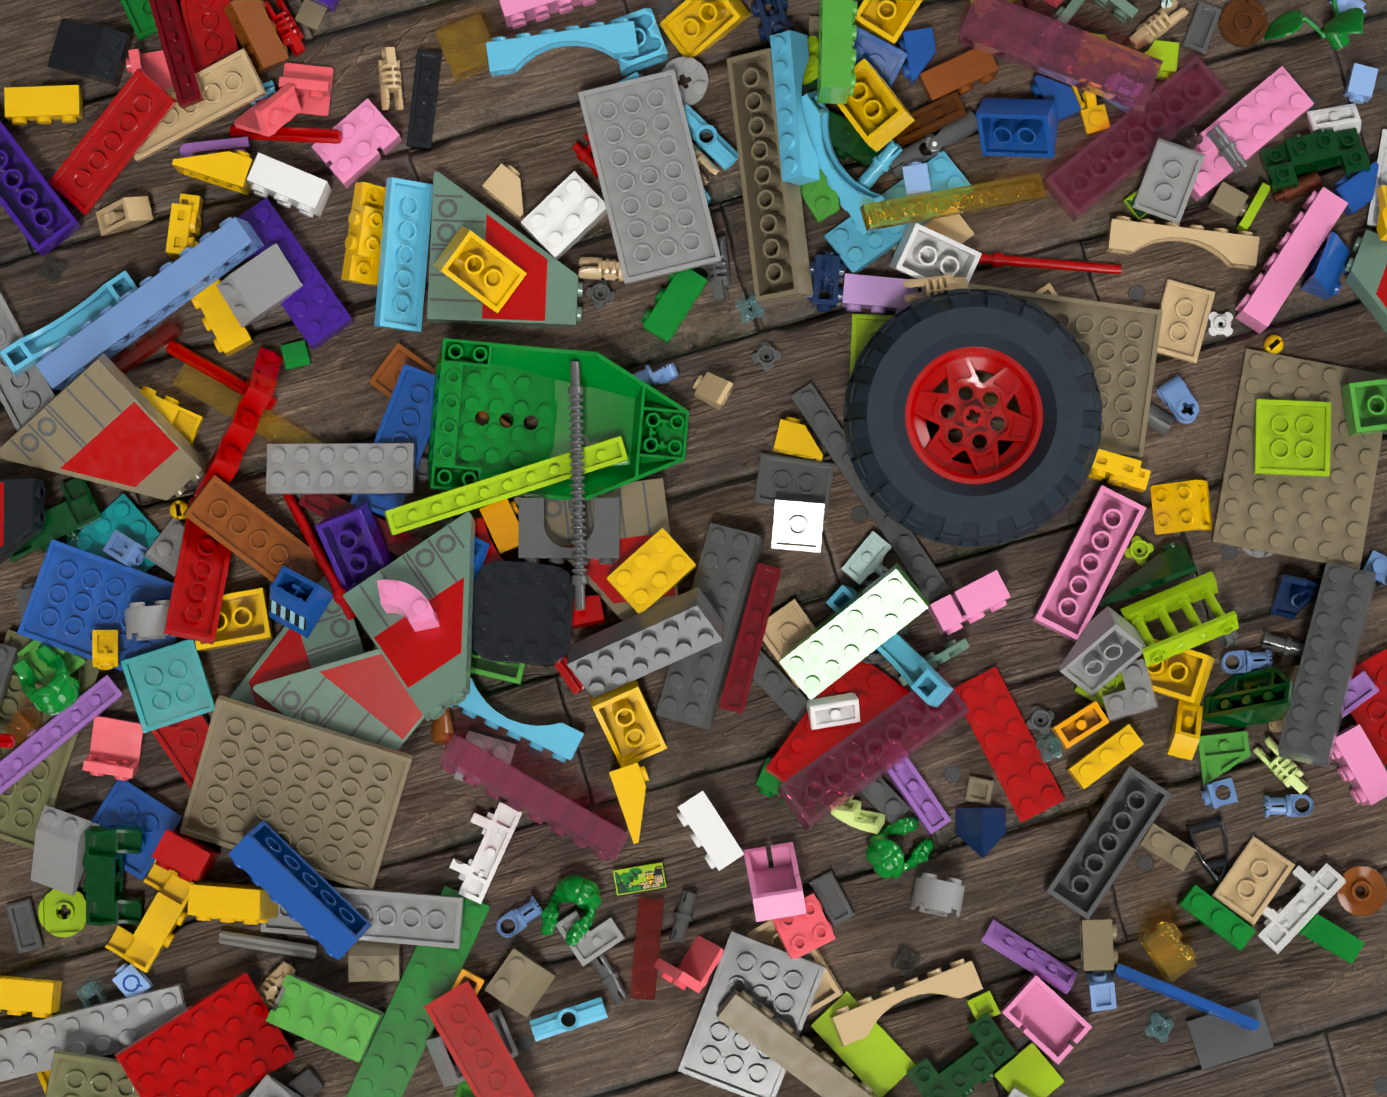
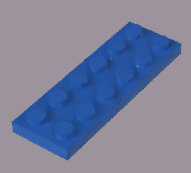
[350,364,435,516]

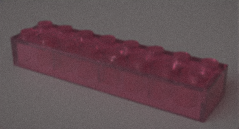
[958,0,1163,113]
[1043,56,1229,222]
[777,671,970,831]
[439,733,630,862]

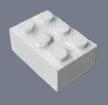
[247,152,332,218]
[521,171,607,260]
[889,221,982,283]
[676,791,744,871]

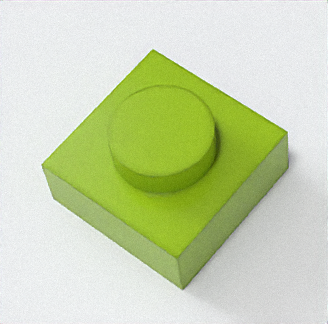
[966,990,1000,1020]

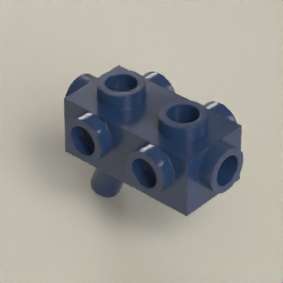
[751,0,794,46]
[807,251,845,312]

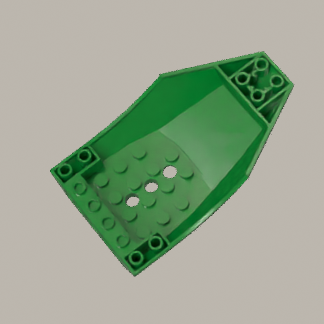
[427,338,689,502]

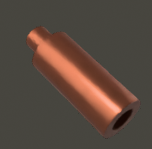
[1272,171,1322,203]

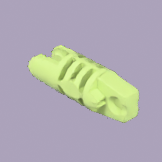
[1253,736,1309,794]

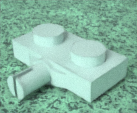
[841,531,892,585]

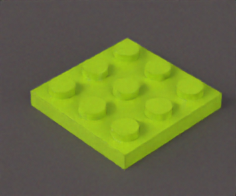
[1253,399,1331,477]

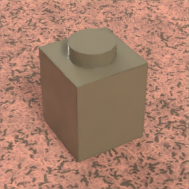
[1208,182,1249,221]

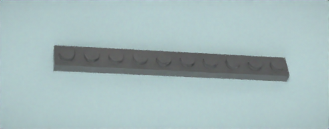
[790,383,949,602]
[732,628,910,824]

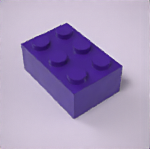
[315,502,393,592]

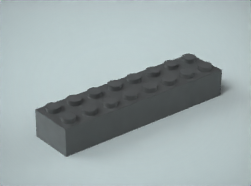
[656,523,765,731]
[1278,563,1376,768]

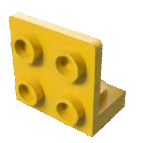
[1150,480,1213,535]

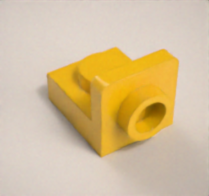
[92,630,118,670]

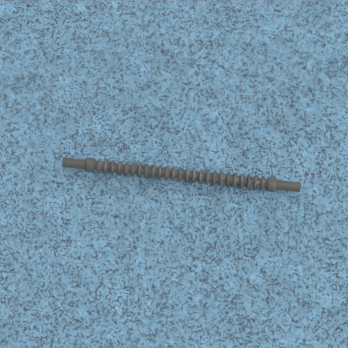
[568,361,587,611]

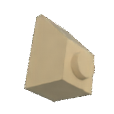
[482,163,524,221]
[96,196,153,236]
[693,372,733,411]

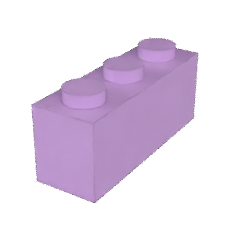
[841,273,919,314]

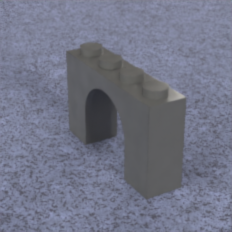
[518,498,620,564]

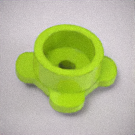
[1124,536,1154,565]

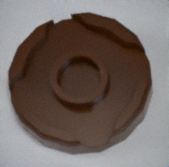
[1218,0,1268,48]

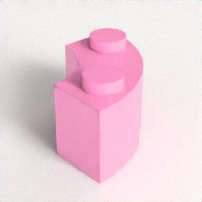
[377,579,440,632]

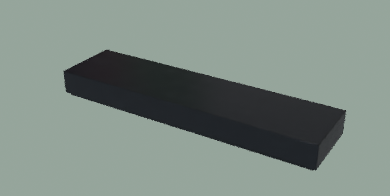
[406,49,442,150]

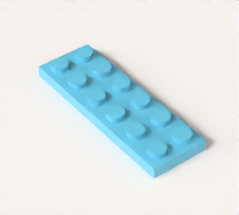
[824,151,973,274]
[374,177,433,332]

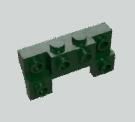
[802,81,885,168]
[1259,128,1371,193]
[9,478,103,563]
[82,824,143,926]
[906,1012,1016,1097]

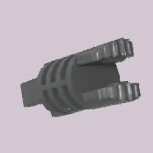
[707,236,731,301]

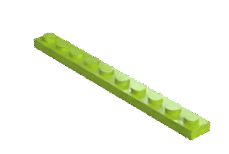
[384,436,628,535]

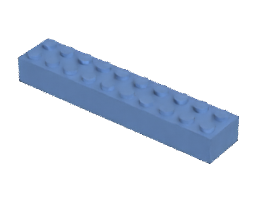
[36,217,264,390]

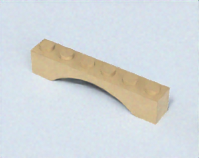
[1106,216,1259,270]
[830,958,983,1046]

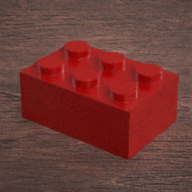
[151,830,221,883]

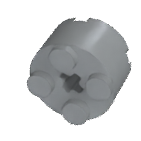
[124,600,176,641]
[910,873,965,918]

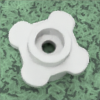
[1208,312,1233,337]

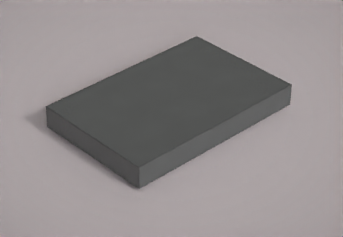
[754,453,834,513]
[1186,999,1274,1070]

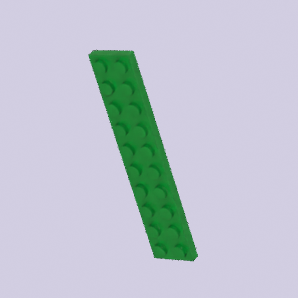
[347,885,491,1097]

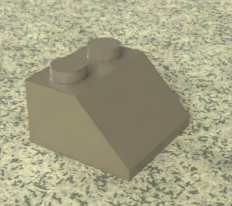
[348,940,401,982]
[485,948,556,1017]

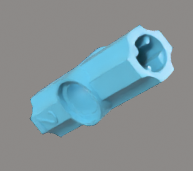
[684,104,738,171]
[529,997,608,1041]

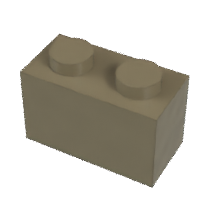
[1138,823,1196,871]
[1079,919,1118,971]

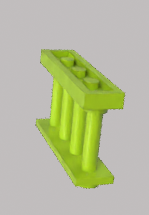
[1120,571,1239,667]

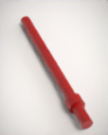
[978,252,1121,275]
[283,494,356,620]

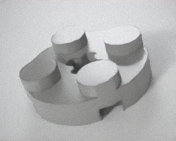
[661,57,709,107]

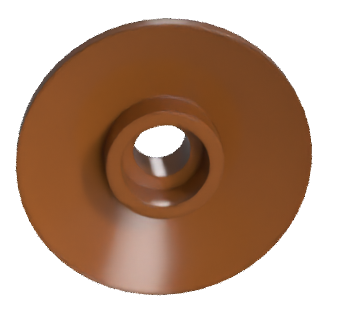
[1336,866,1387,916]

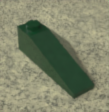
[1097,542,1197,608]

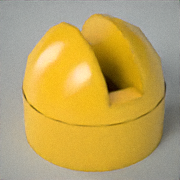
[1263,335,1284,354]
[169,500,188,520]

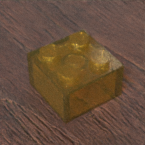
[434,13,491,83]
[1137,921,1197,982]

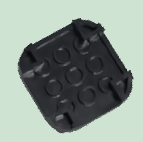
[471,561,575,667]

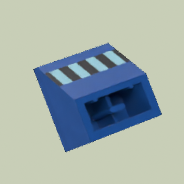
[268,566,333,639]

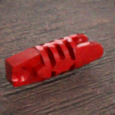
[264,0,305,57]

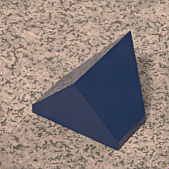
[1270,574,1320,619]
[955,808,1006,858]

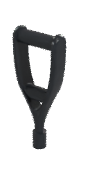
[1186,815,1229,887]

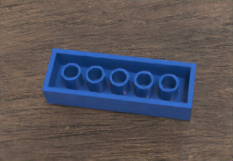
[228,821,372,960]

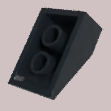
[47,20,133,87]

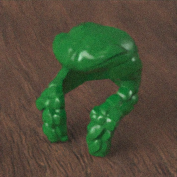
[13,644,80,715]
[865,816,933,879]
[541,874,602,947]

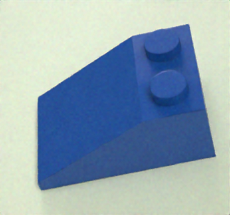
[1300,232,1350,300]

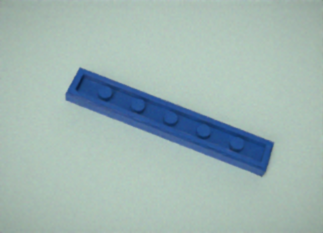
[1114,963,1260,1032]

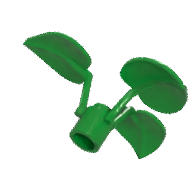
[1264,0,1364,50]

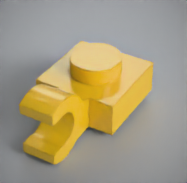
[1080,89,1111,135]

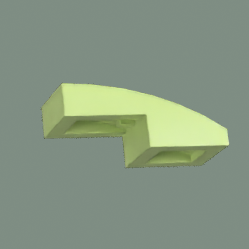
[830,797,885,834]

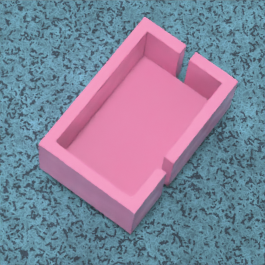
[311,98,402,189]
[927,570,1011,635]
[1331,724,1387,806]
[743,842,806,922]
[1000,974,1092,1064]

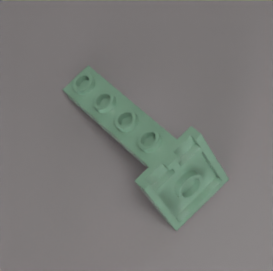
[1023,0,1138,69]

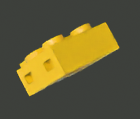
[165,194,203,261]
[1088,449,1151,493]

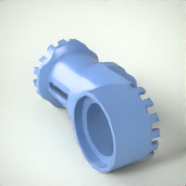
[633,363,679,386]
[1220,649,1273,674]
[1263,794,1314,818]
[497,896,542,938]

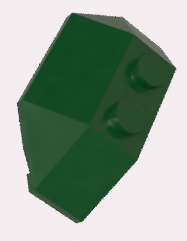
[1203,666,1293,728]

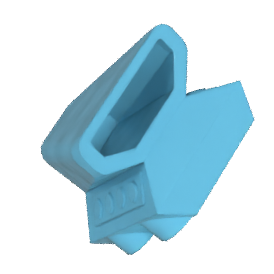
[606,8,668,76]

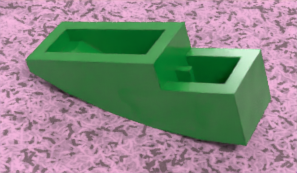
[1298,914,1365,964]

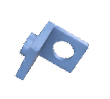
[1201,778,1238,809]

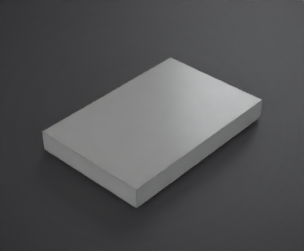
[1132,138,1206,224]

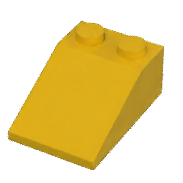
[659,0,751,59]
[172,150,254,196]
[433,226,527,314]
[1123,638,1214,706]
[589,680,667,768]
[609,762,649,844]

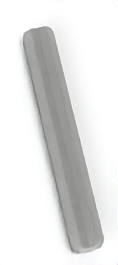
[218,930,318,959]

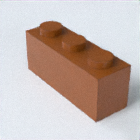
[224,0,289,75]
[918,43,999,104]

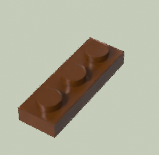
[896,91,968,147]

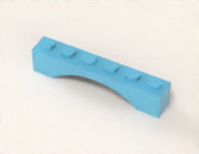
[486,18,639,77]
[770,30,820,185]
[802,91,895,236]
[0,270,138,378]
[826,584,954,707]
[450,678,585,763]

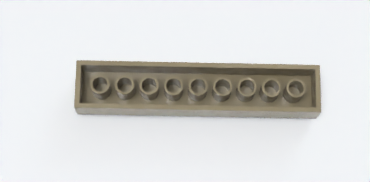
[727,48,813,304]

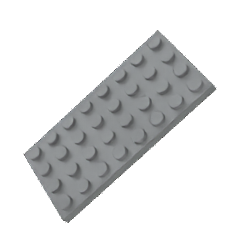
[578,69,721,285]

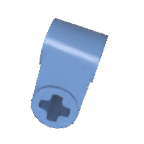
[1156,375,1199,424]

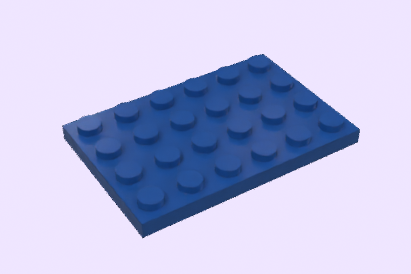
[17,539,176,671]

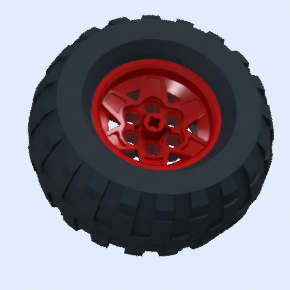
[843,288,1102,547]

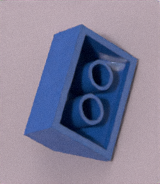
[976,98,1058,158]

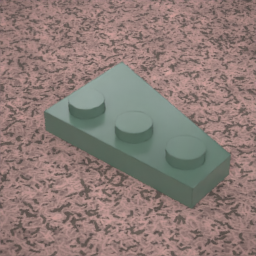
[897,638,970,687]

